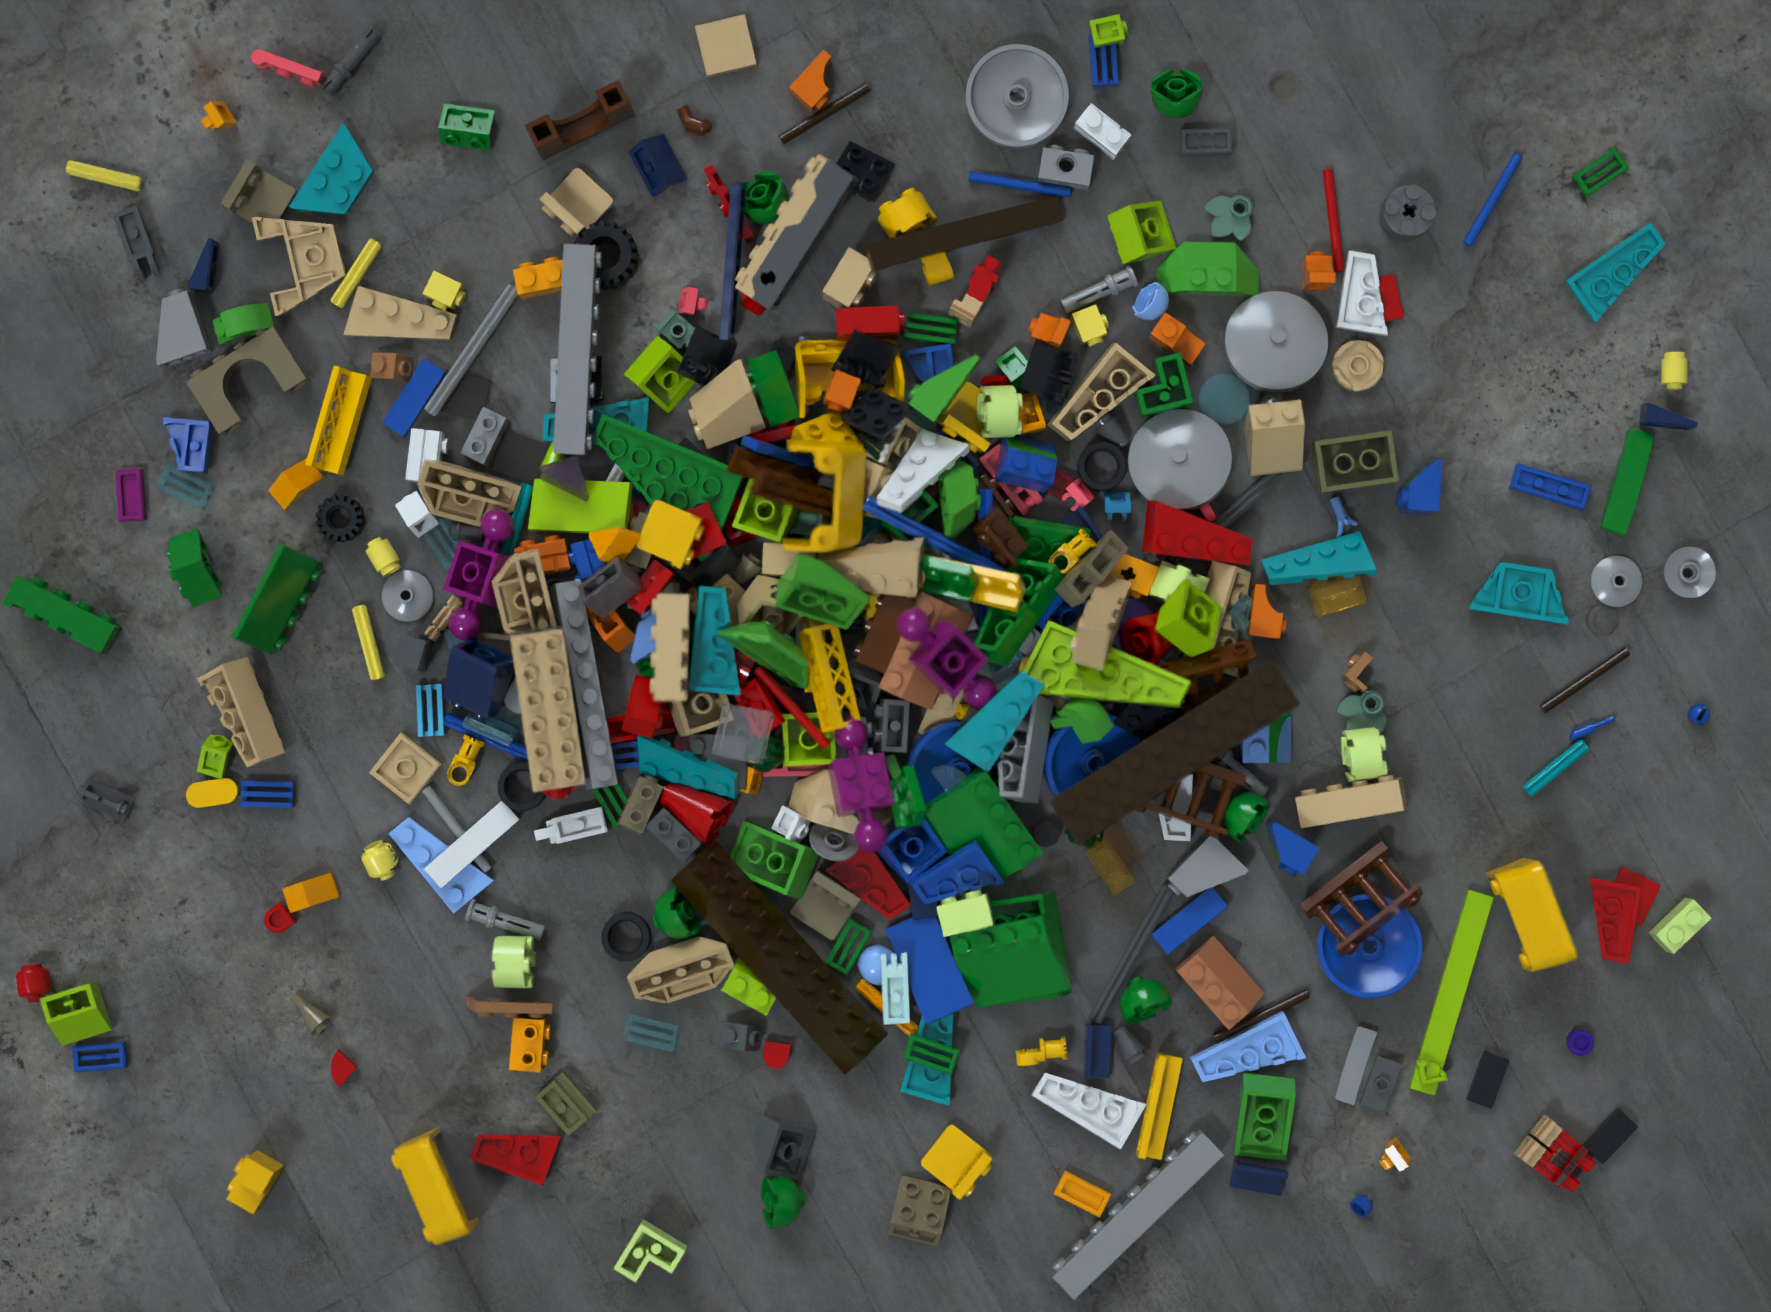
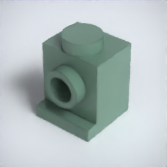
[656,309,695,351]

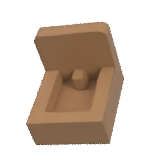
[370,352,413,382]
[1341,652,1373,693]

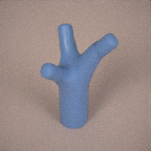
[1330,496,1358,538]

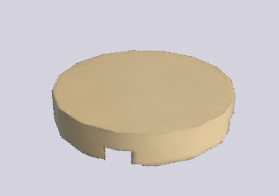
[1332,340,1384,392]

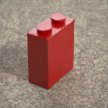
[836,306,904,340]

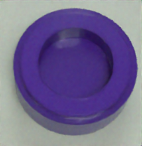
[1566,1029,1594,1056]

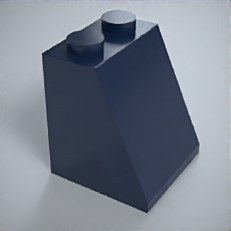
[443,638,515,719]

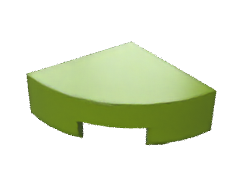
[1415,1059,1448,1086]

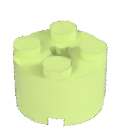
[977,385,1023,438]
[1149,561,1210,603]
[1341,727,1387,782]
[492,936,536,988]

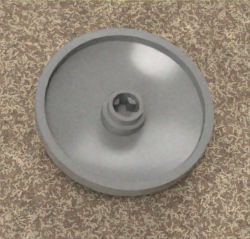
[965,44,1069,149]
[1224,291,1328,393]
[1128,409,1232,511]

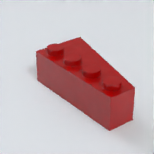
[1142,501,1253,565]

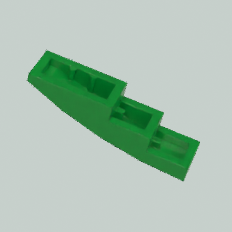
[1600,428,1654,536]

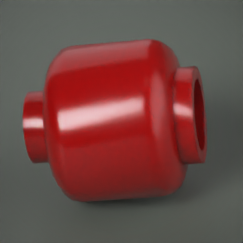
[15,964,52,1003]

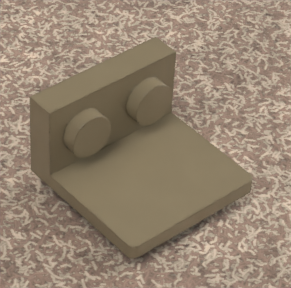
[221,159,297,224]
[790,870,861,940]
[887,1176,951,1246]

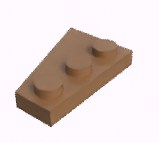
[465,996,553,1018]

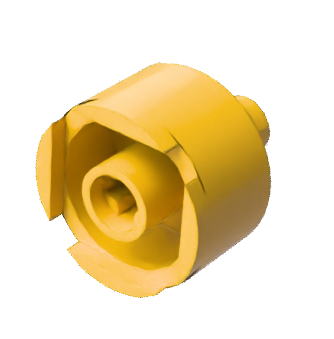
[877,187,937,238]

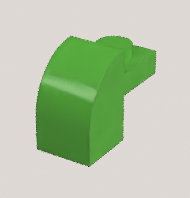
[212,303,274,345]
[1049,697,1114,743]

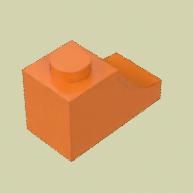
[789,50,832,113]
[1302,251,1336,291]
[1028,313,1071,348]
[1148,313,1206,366]
[822,370,861,414]
[1246,584,1286,640]
[586,606,636,653]

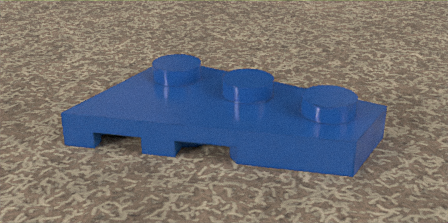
[910,840,1004,904]

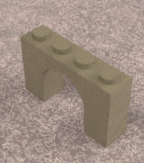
[186,327,311,437]

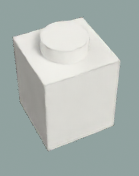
[395,491,439,538]

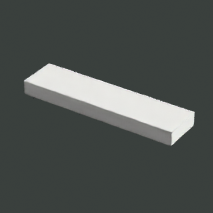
[424,801,519,888]

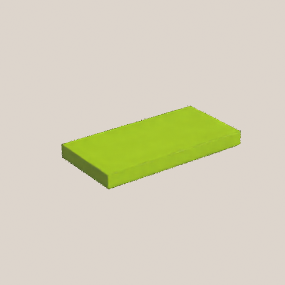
[528,479,633,533]

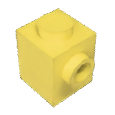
[422,271,466,311]
[1071,304,1109,347]

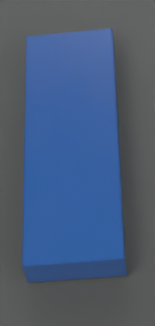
[382,358,446,438]
[741,435,815,469]
[1508,463,1592,511]
[1151,887,1228,955]

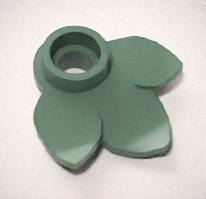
[1204,195,1253,241]
[1336,690,1386,734]

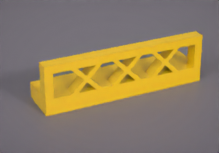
[305,365,372,476]
[920,554,1026,612]
[798,624,861,733]
[1135,1052,1183,1160]

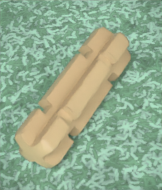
[424,595,464,641]

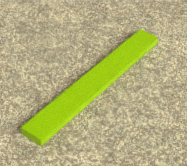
[1409,889,1494,1096]

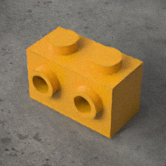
[513,257,563,299]
[509,1016,551,1072]

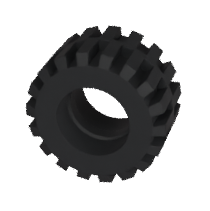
[574,221,639,290]

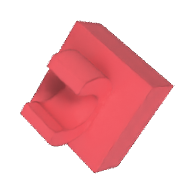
[678,287,708,316]
[1062,478,1097,511]

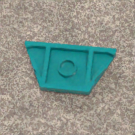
[289,124,374,216]
[1468,562,1569,625]

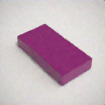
[115,469,146,522]

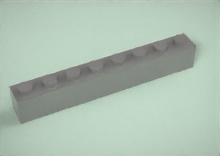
[553,244,602,455]
[550,580,618,790]
[1051,1129,1224,1300]

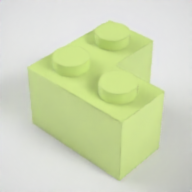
[936,890,995,937]
[614,1219,687,1282]

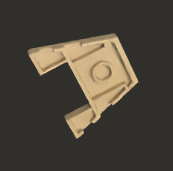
[252,217,346,317]

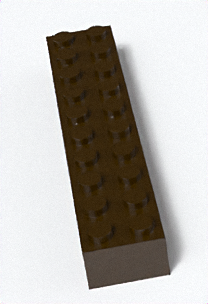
[1050,660,1300,847]
[671,840,888,1075]

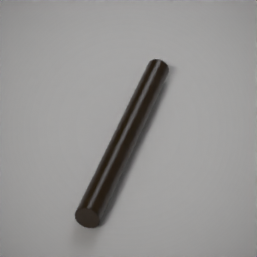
[779,83,871,144]
[1539,647,1630,714]
[1213,989,1310,1043]

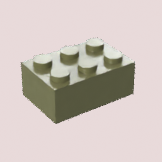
[1310,430,1399,495]

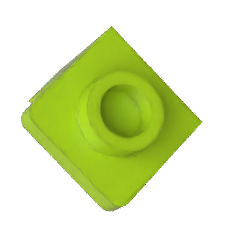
[1089,14,1128,48]
[197,735,234,779]

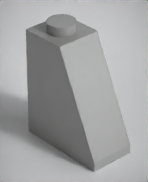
[156,289,212,369]
[1166,835,1249,897]

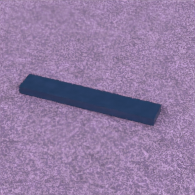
[719,181,747,340]

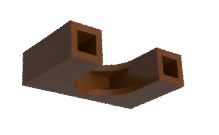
[525,80,635,161]

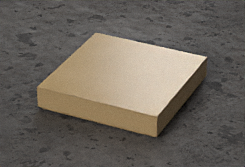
[695,14,757,78]
[369,732,442,805]

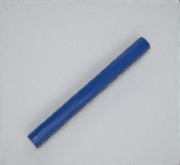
[1463,153,1523,247]
[968,171,1071,197]

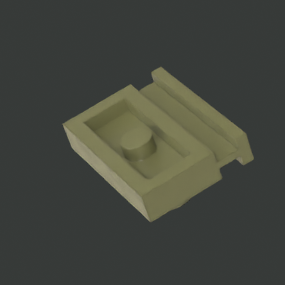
[534,1071,597,1136]

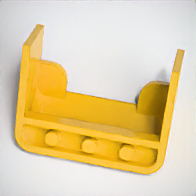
[795,338,905,418]
[782,439,866,552]
[1486,858,1577,972]
[392,1127,480,1245]

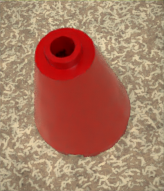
[1121,612,1175,665]
[659,782,734,846]

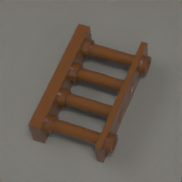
[726,447,835,518]
[1155,639,1257,719]
[1135,763,1246,839]
[1299,841,1423,958]

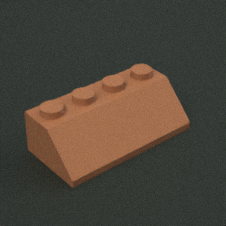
[878,592,973,710]

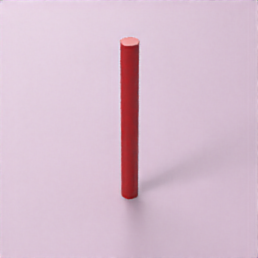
[1322,169,1345,273]
[754,666,831,750]

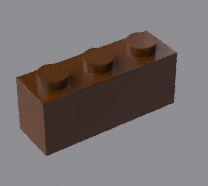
[854,594,916,674]

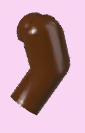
[677,106,712,136]

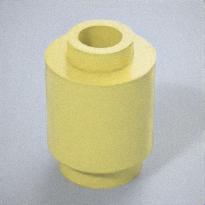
[1661,352,1688,390]
[365,537,401,577]

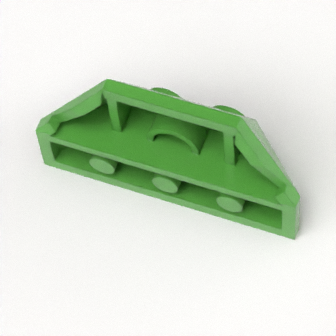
[1156,242,1259,297]
[938,459,981,540]
[718,620,809,689]

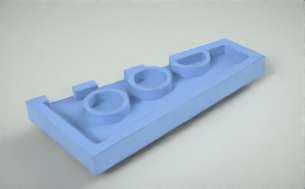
[388,817,495,914]
[1190,1011,1306,1082]

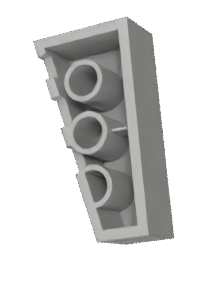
[996,693,1054,803]

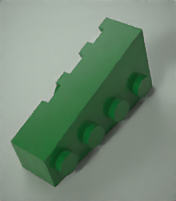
[974,558,1065,666]
[2,576,122,654]

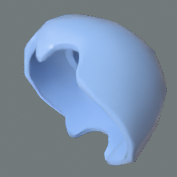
[1132,282,1169,320]
[857,944,899,986]

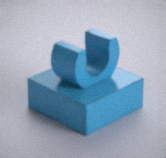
[1104,492,1131,521]

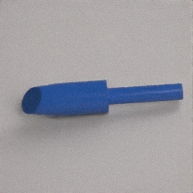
[1569,716,1616,740]

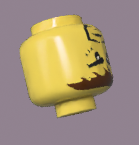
[361,840,400,880]

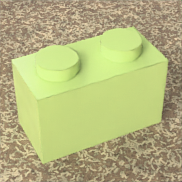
[1648,898,1711,954]

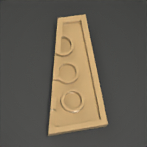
[343,286,458,340]

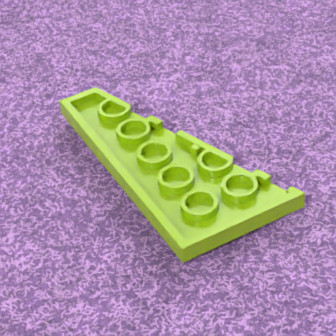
[1024,620,1191,707]

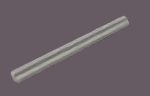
[425,284,518,416]

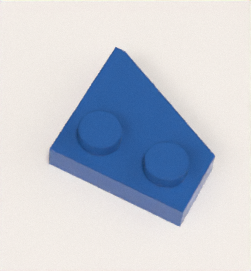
[902,344,955,383]
[163,417,213,474]

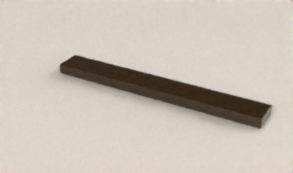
[864,196,1064,271]

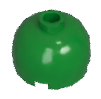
[1151,69,1203,118]
[744,171,789,224]
[1222,791,1271,844]
[653,887,701,939]
[1119,977,1173,1024]
[761,1176,805,1228]

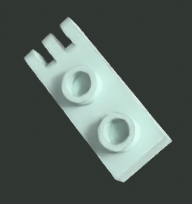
[880,953,910,1024]

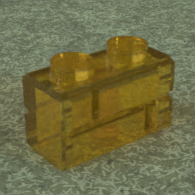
[1306,574,1367,618]
[1083,837,1136,896]

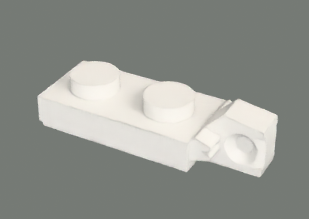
[534,807,608,844]

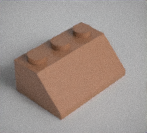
[1175,935,1265,1030]

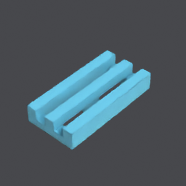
[416,684,445,737]

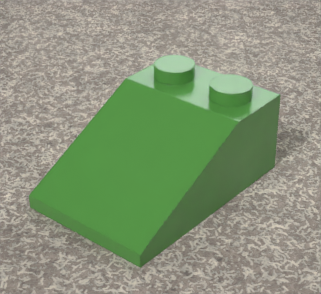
[908,355,983,422]
[775,553,869,630]
[730,821,819,899]
[1234,1073,1296,1161]

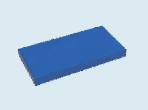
[885,917,974,1025]

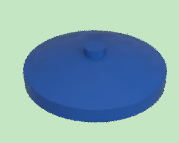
[1044,713,1141,797]
[908,719,1000,804]
[1317,894,1422,999]

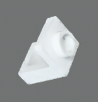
[771,805,810,843]

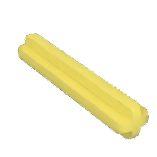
[66,160,142,191]
[331,239,382,308]
[352,605,385,680]

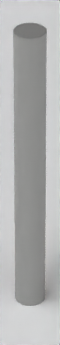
[422,786,492,873]

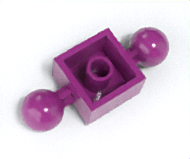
[443,509,514,641]
[897,608,997,708]
[828,717,893,852]

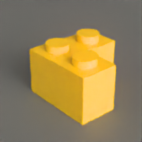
[227,1150,284,1214]

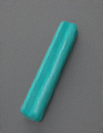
[500,483,533,557]
[1523,740,1589,796]

